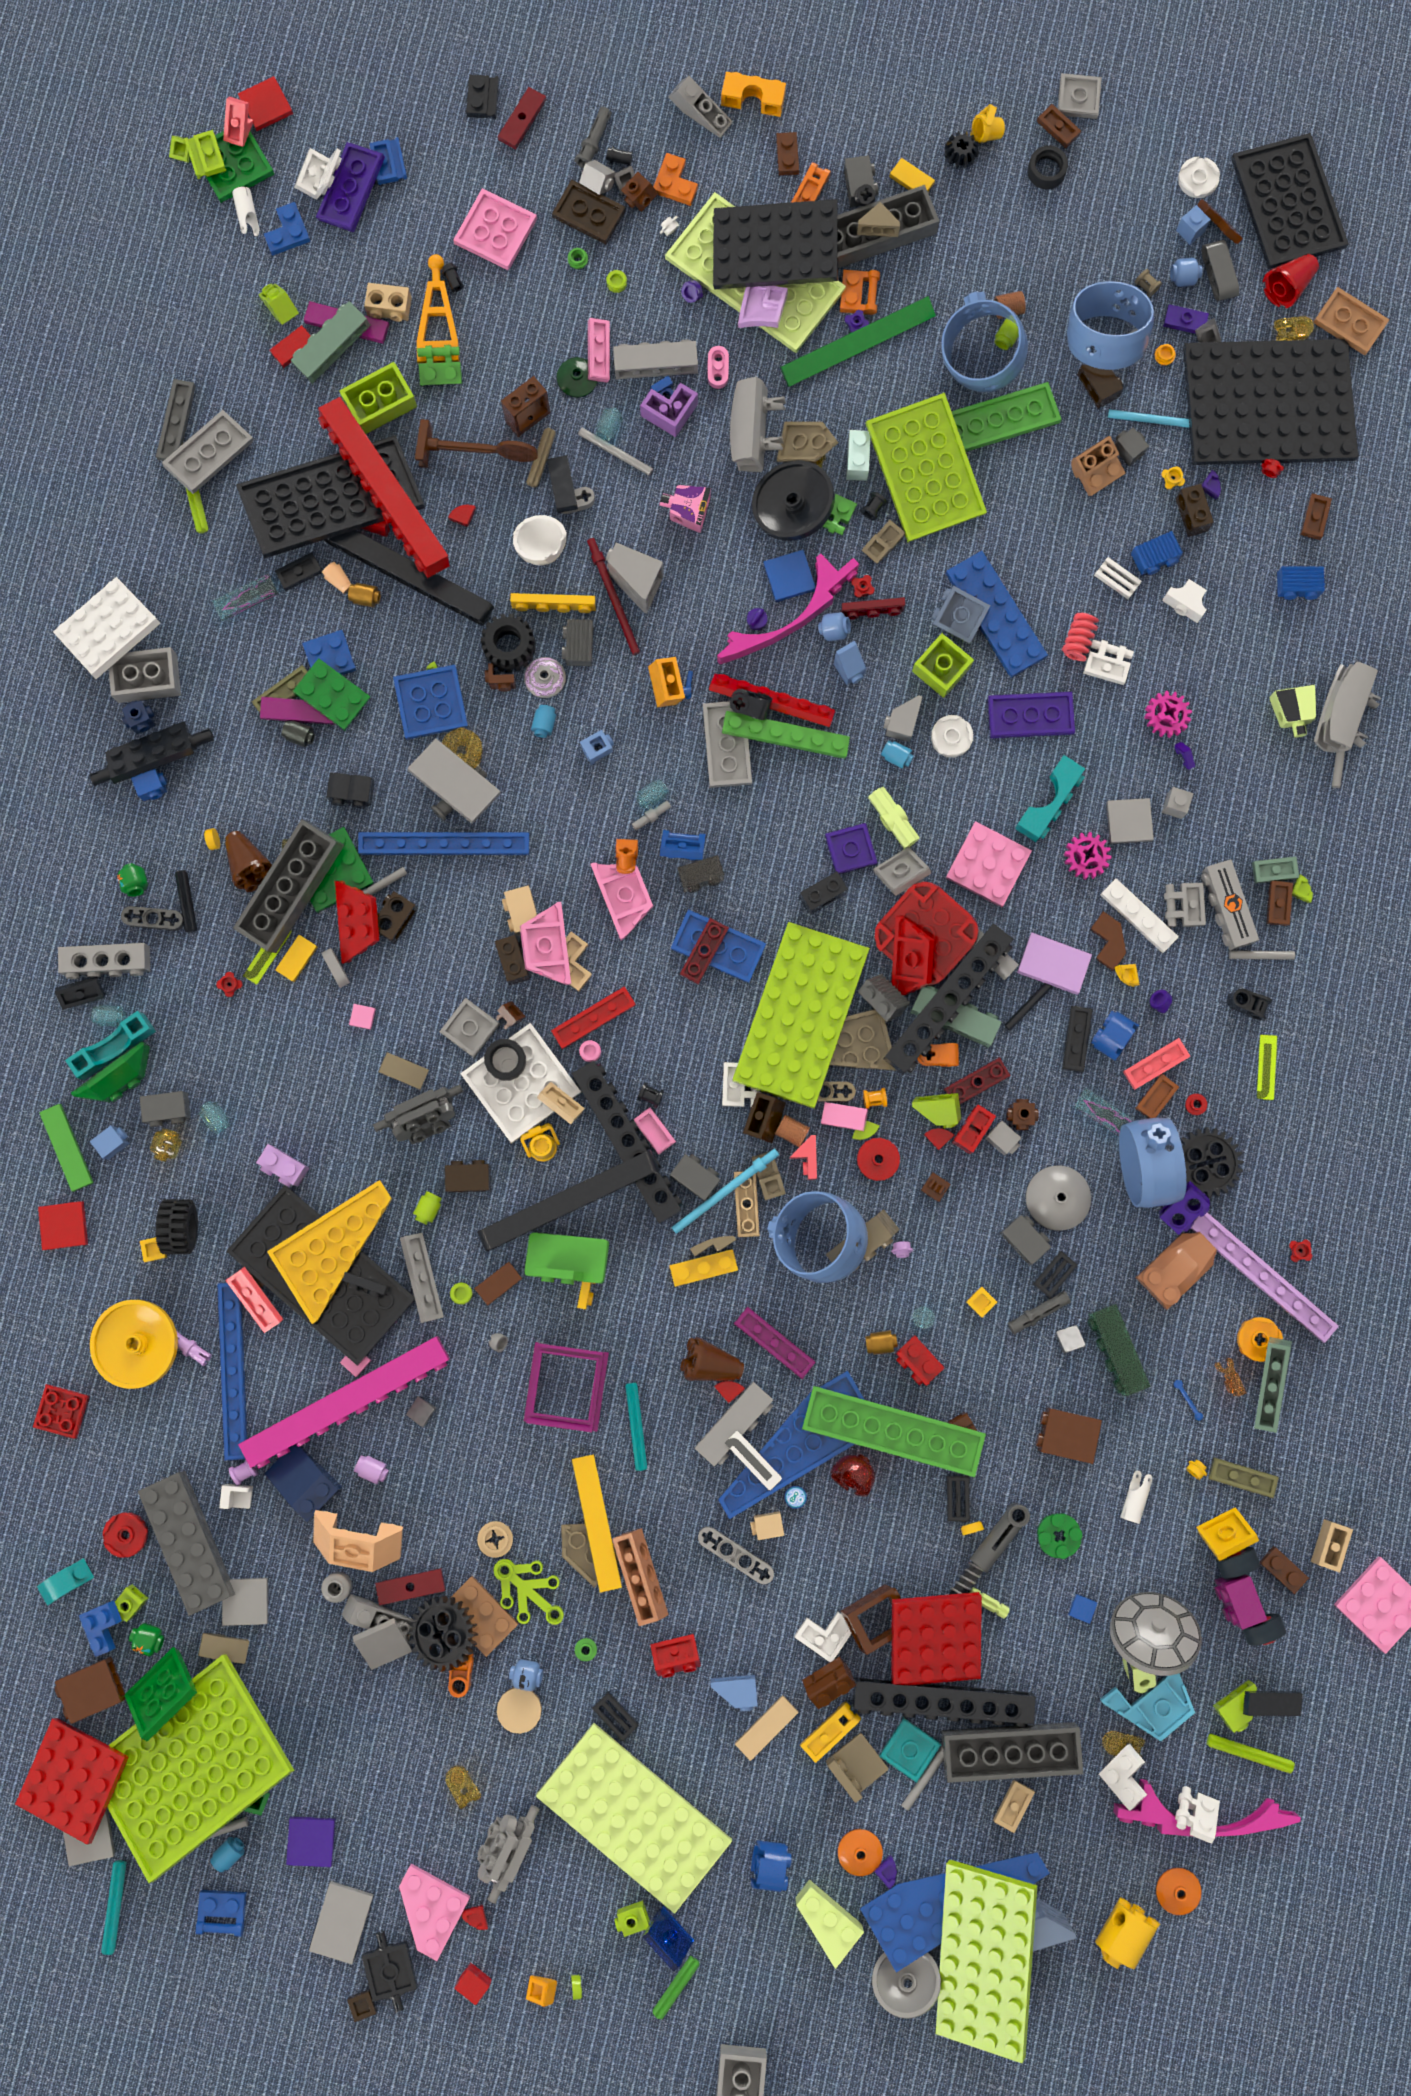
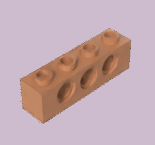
[612,1528,669,1626]

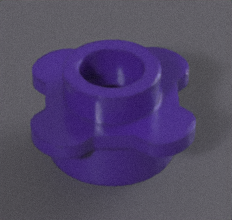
[845,310,869,332]

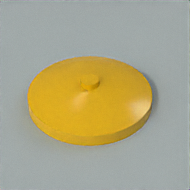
[90,1300,178,1389]

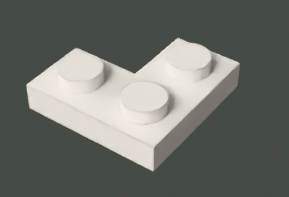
[794,1612,851,1662]
[1099,1744,1147,1811]

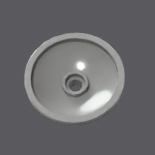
[1026,1165,1091,1231]
[872,1952,941,2019]

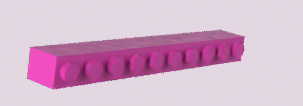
[238,1336,450,1469]

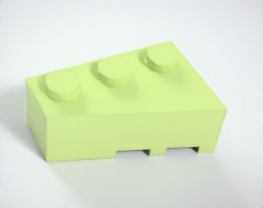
[795,1880,864,1969]

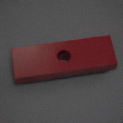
[498,87,547,150]
[840,597,905,620]
[680,918,729,985]
[943,1057,1011,1104]
[375,1568,446,1606]

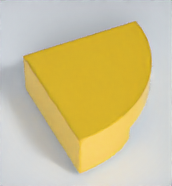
[1115,964,1140,987]

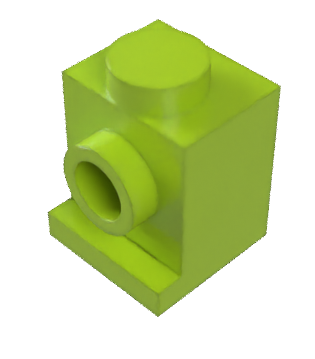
[115,1584,149,1622]
[614,1900,650,1937]

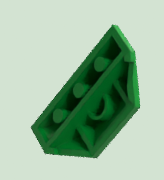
[71,1041,150,1103]

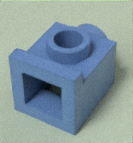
[580,730,614,765]

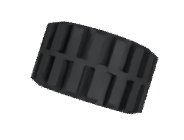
[481,614,536,673]
[156,1199,198,1254]

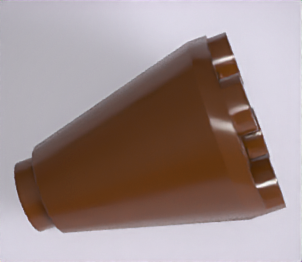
[225,831,272,892]
[680,1337,744,1381]

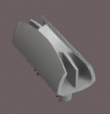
[730,377,786,472]
[1314,662,1381,752]

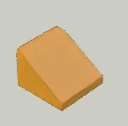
[526,1975,557,2007]

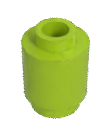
[994,318,1019,350]
[413,1191,442,1225]

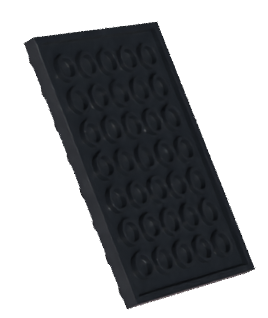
[1183,339,1358,465]

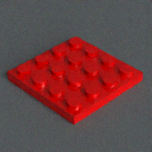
[892,1592,982,1685]
[15,1718,129,1845]

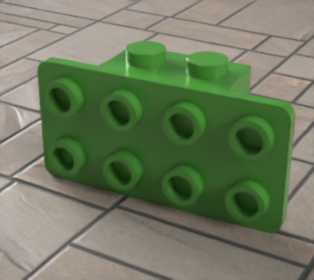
[525,1232,609,1285]

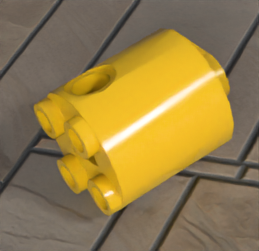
[1095,1897,1160,1969]

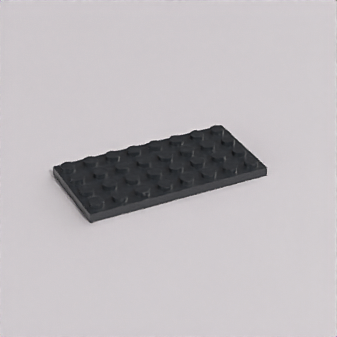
[236,435,425,559]
[226,1185,415,1366]

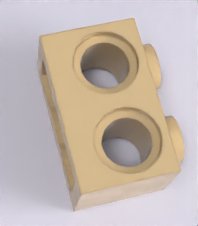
[364,283,412,322]

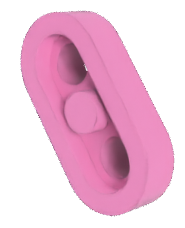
[708,346,729,389]

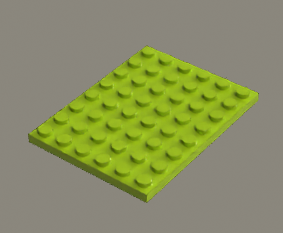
[107,1654,295,1883]

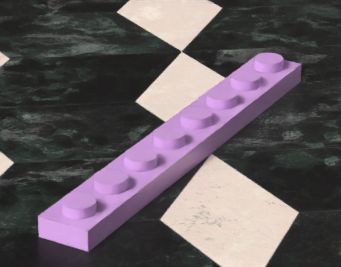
[1191,1213,1339,1343]

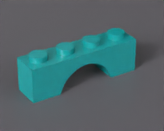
[1015,755,1085,842]
[65,1011,156,1081]

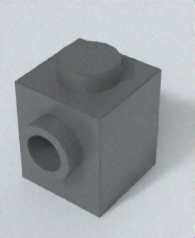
[1115,427,1149,466]

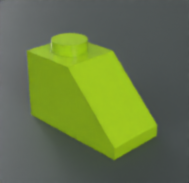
[912,1093,961,1128]
[1213,1680,1257,1733]

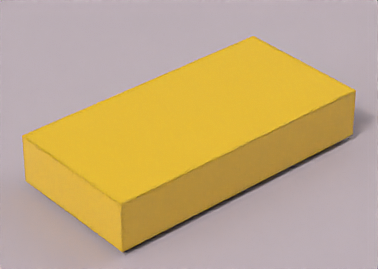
[889,158,935,192]
[275,935,318,982]

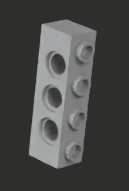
[58,943,150,979]

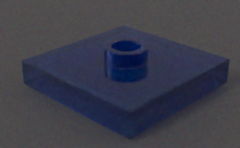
[642,1906,694,1972]

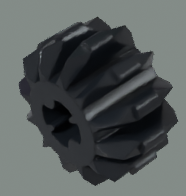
[944,131,979,169]

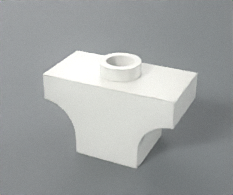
[1162,579,1207,623]

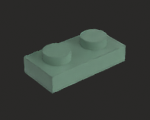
[1252,857,1299,884]

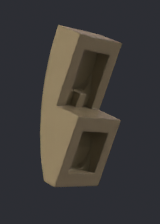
[862,520,905,564]
[378,1052,429,1090]
[751,1151,786,1200]
[690,1236,736,1256]
[198,1633,250,1664]

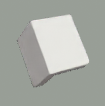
[219,1484,253,1509]

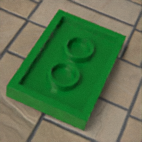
[293,658,370,731]

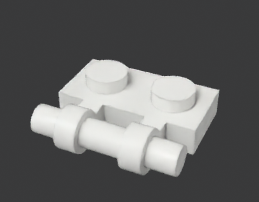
[1083,640,1134,685]
[722,1062,762,1107]
[1175,1786,1220,1844]

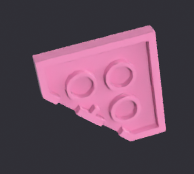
[399,1864,470,1961]

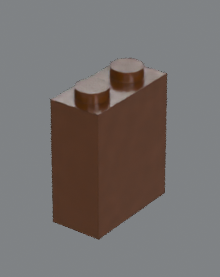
[1036,1407,1102,1464]
[55,1656,126,1724]

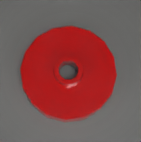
[857,1138,900,1181]
[102,1512,148,1558]

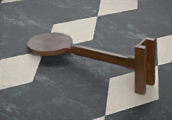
[415,419,538,468]

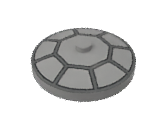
[1110,1592,1202,1676]

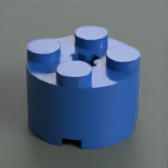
[1091,1011,1139,1061]
[751,1840,792,1892]

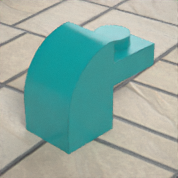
[37,1558,94,1606]

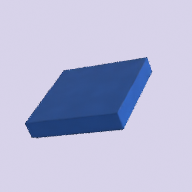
[763,550,816,602]

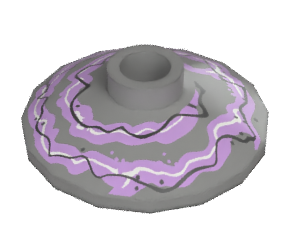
[524,657,566,698]

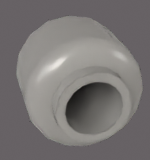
[321,1572,353,1603]

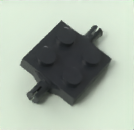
[362,1931,418,2013]

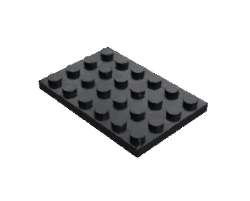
[1231,133,1349,269]
[713,199,838,290]

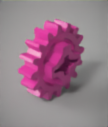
[1144,691,1192,738]
[1064,832,1111,880]

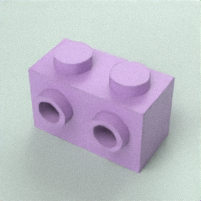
[256,1144,309,1187]

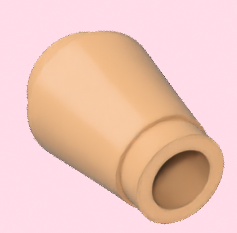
[322,562,351,594]

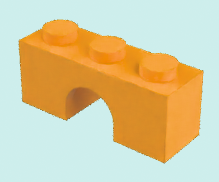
[721,72,786,117]

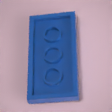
[671,910,766,983]

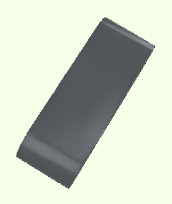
[1201,240,1239,301]

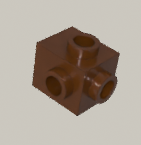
[621,172,658,212]
[1006,1099,1039,1130]

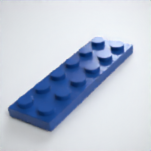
[945,551,1048,678]

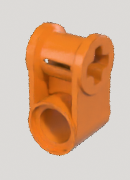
[616,839,638,874]
[917,1043,959,1067]
[448,1653,474,1698]

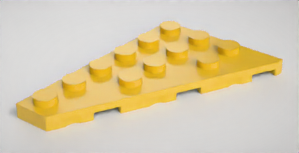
[267,1180,392,1324]

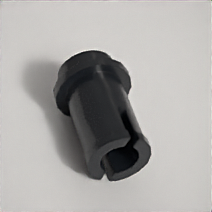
[606,146,633,165]
[442,263,464,292]

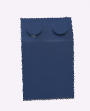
[264,1444,343,1522]

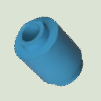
[531,705,556,738]
[881,740,914,769]
[210,1837,244,1872]

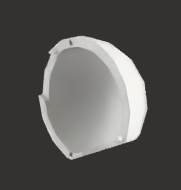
[513,515,566,566]

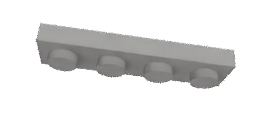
[400,1233,444,1323]

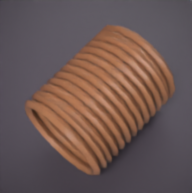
[994,291,1026,319]
[775,1114,810,1148]

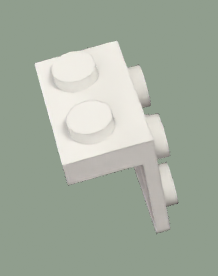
[294,148,342,200]

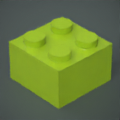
[912,633,974,698]

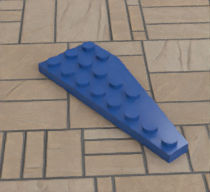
[718,1370,865,1519]
[860,1852,1050,1973]

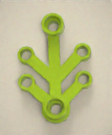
[494,1559,564,1625]

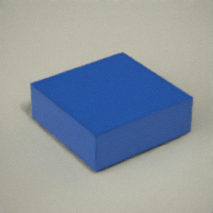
[1068,1593,1097,1624]

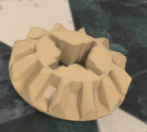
[477,1521,513,1558]

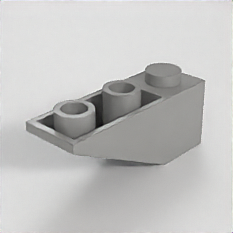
[668,76,733,138]
[341,1594,416,1641]

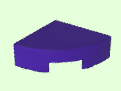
[1202,470,1221,500]
[1174,742,1195,770]
[874,1855,897,1890]

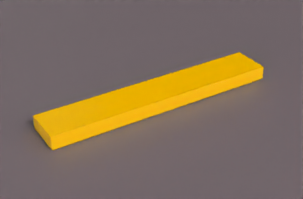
[572,1454,622,1593]

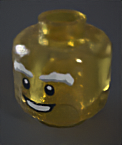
[149,1128,182,1162]

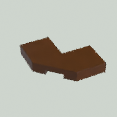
[1197,199,1243,244]
[1090,911,1126,971]

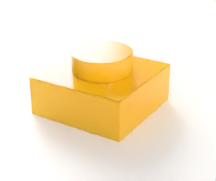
[140,1237,167,1262]
[966,1287,997,1318]

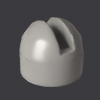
[489,1333,508,1352]

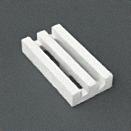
[1094,557,1142,599]

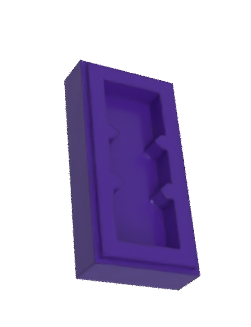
[1163,304,1209,334]

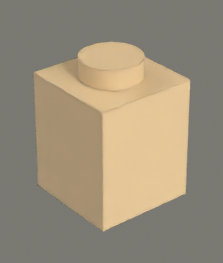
[750,1511,784,1540]

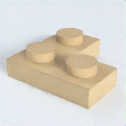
[566,932,592,992]

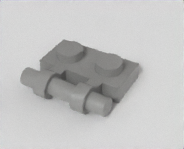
[1164,883,1206,928]

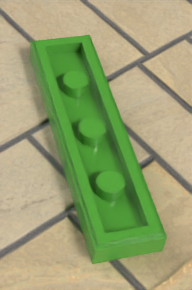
[39,1104,94,1192]

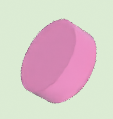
[579,1040,601,1062]

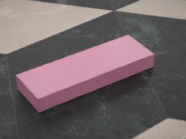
[588,318,610,383]

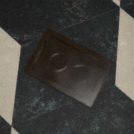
[552,179,626,245]

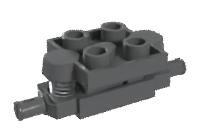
[373,1084,464,1145]

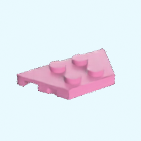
[591,863,653,940]
[520,902,571,985]

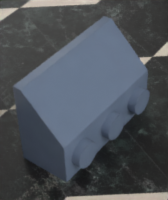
[1033,1899,1077,1952]

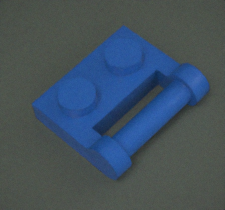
[660,830,706,860]
[196,1890,247,1937]

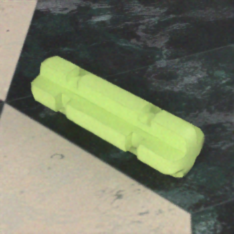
[968,1587,1010,1618]

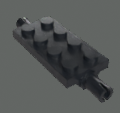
[89,721,214,786]

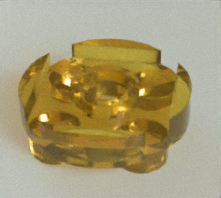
[442,727,483,769]

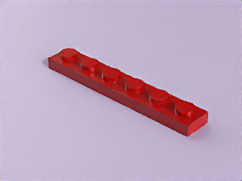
[709,673,835,727]

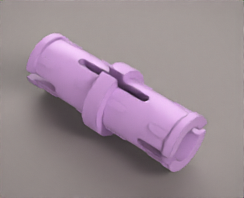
[176,1331,212,1366]

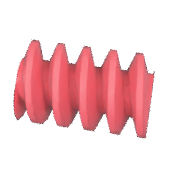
[1062,613,1099,662]

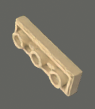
[734,1172,760,1237]

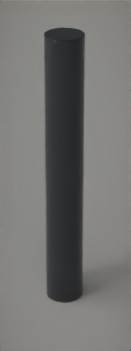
[1004,983,1053,1031]

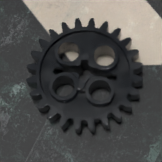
[1180,1127,1244,1198]
[408,1596,478,1672]

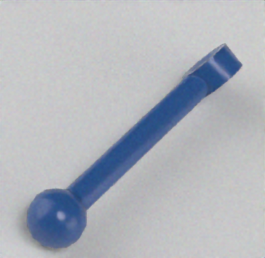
[1173,1380,1203,1421]

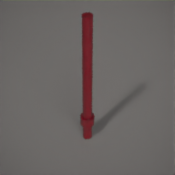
[587,538,640,655]

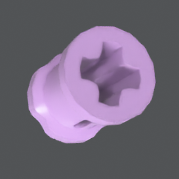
[229,1459,258,1486]

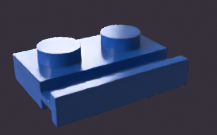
[369,137,407,185]

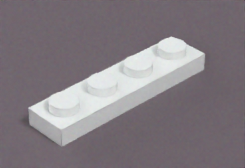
[1100,879,1179,953]

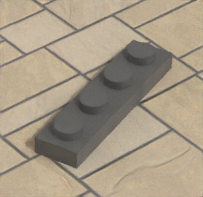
[156,379,196,461]

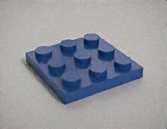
[393,665,468,740]

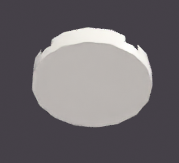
[1178,157,1220,198]
[931,715,973,758]

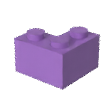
[640,383,698,437]

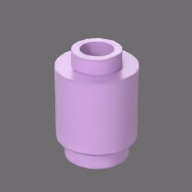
[354,1455,389,1485]

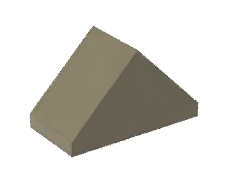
[857,202,900,237]

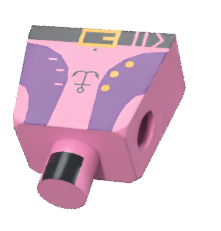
[660,485,711,533]

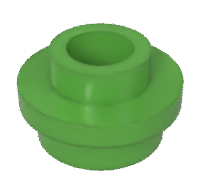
[568,248,588,269]
[575,1638,597,1661]

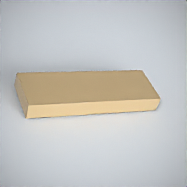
[735,1695,799,1761]

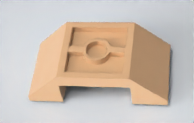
[313,1510,403,1572]

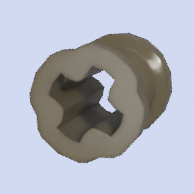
[1134,268,1162,298]

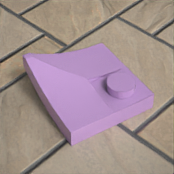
[738,286,788,328]

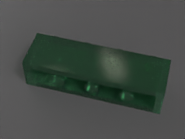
[1087,1304,1151,1397]

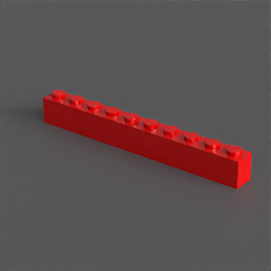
[318,397,450,578]

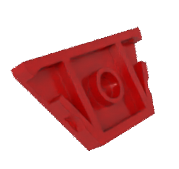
[335,881,380,963]
[891,916,934,996]

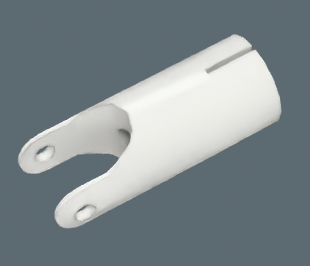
[232,187,259,236]
[1120,1471,1153,1524]

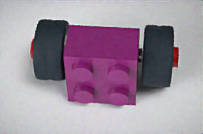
[1214,1547,1286,1646]

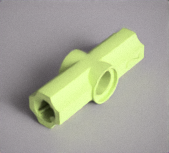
[868,787,920,849]

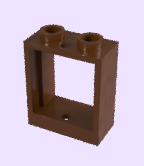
[501,376,551,437]
[840,1584,901,1655]

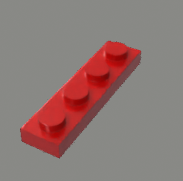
[551,986,636,1050]

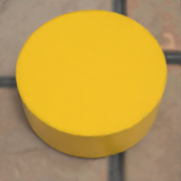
[204,828,220,850]
[961,1521,984,1536]

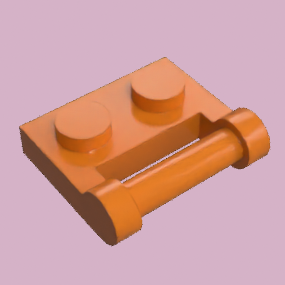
[840,269,880,315]

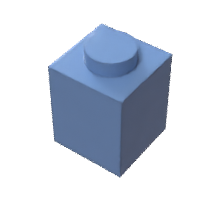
[1176,205,1211,245]
[90,1125,129,1160]

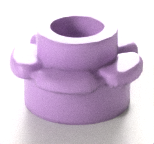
[891,1241,913,1258]

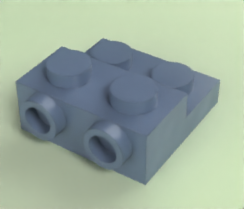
[931,586,990,644]

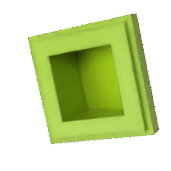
[169,136,191,163]

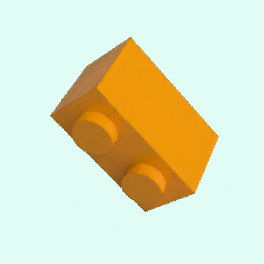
[648,657,685,707]

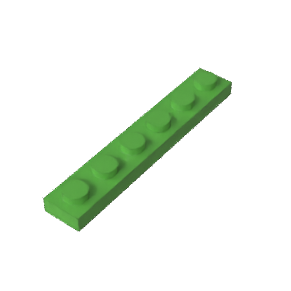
[722,711,850,759]

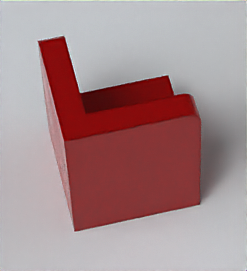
[454,1962,492,2005]

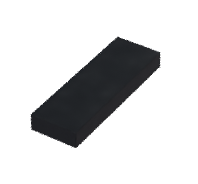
[547,455,578,513]
[1061,1006,1093,1073]
[1243,1691,1303,1716]

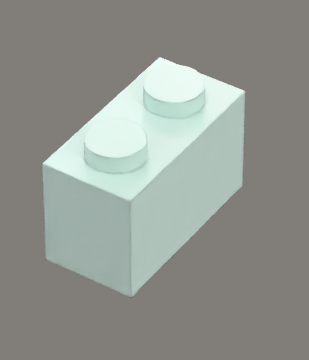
[846,430,870,481]

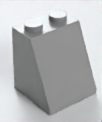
[606,543,664,613]

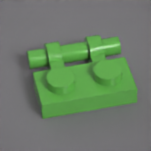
[417,345,462,385]
[822,494,857,535]

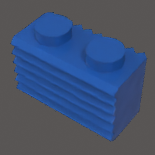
[1131,531,1183,575]
[1277,566,1325,600]

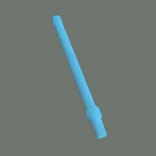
[1107,409,1189,428]
[672,1148,780,1234]

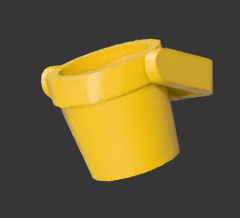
[970,104,1005,143]
[520,1123,560,1162]

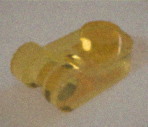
[1274,316,1314,341]
[1102,1731,1145,1758]
[445,1765,481,1809]

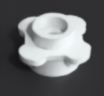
[660,216,679,237]

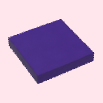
[825,823,878,875]
[286,1817,336,1867]

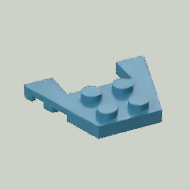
[1100,1674,1195,1741]

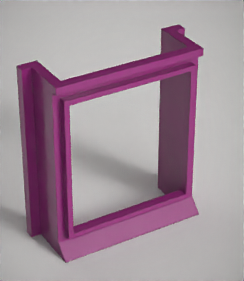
[524,1342,609,1433]

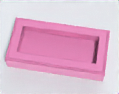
[821,1102,868,1131]
[633,1107,676,1155]

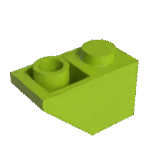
[258,284,299,325]

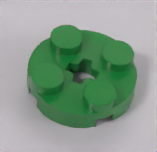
[1037,1513,1082,1559]

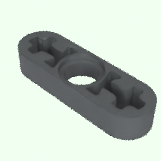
[121,906,184,931]

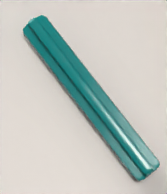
[625,1383,647,1471]
[101,1860,127,1955]

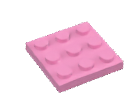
[453,188,537,271]
[946,821,1032,908]
[1334,1556,1411,1654]

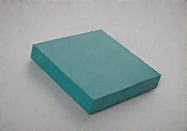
[879,1717,941,1783]

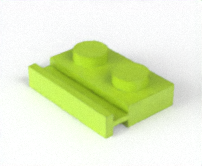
[184,130,226,179]

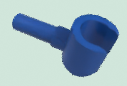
[683,671,693,700]

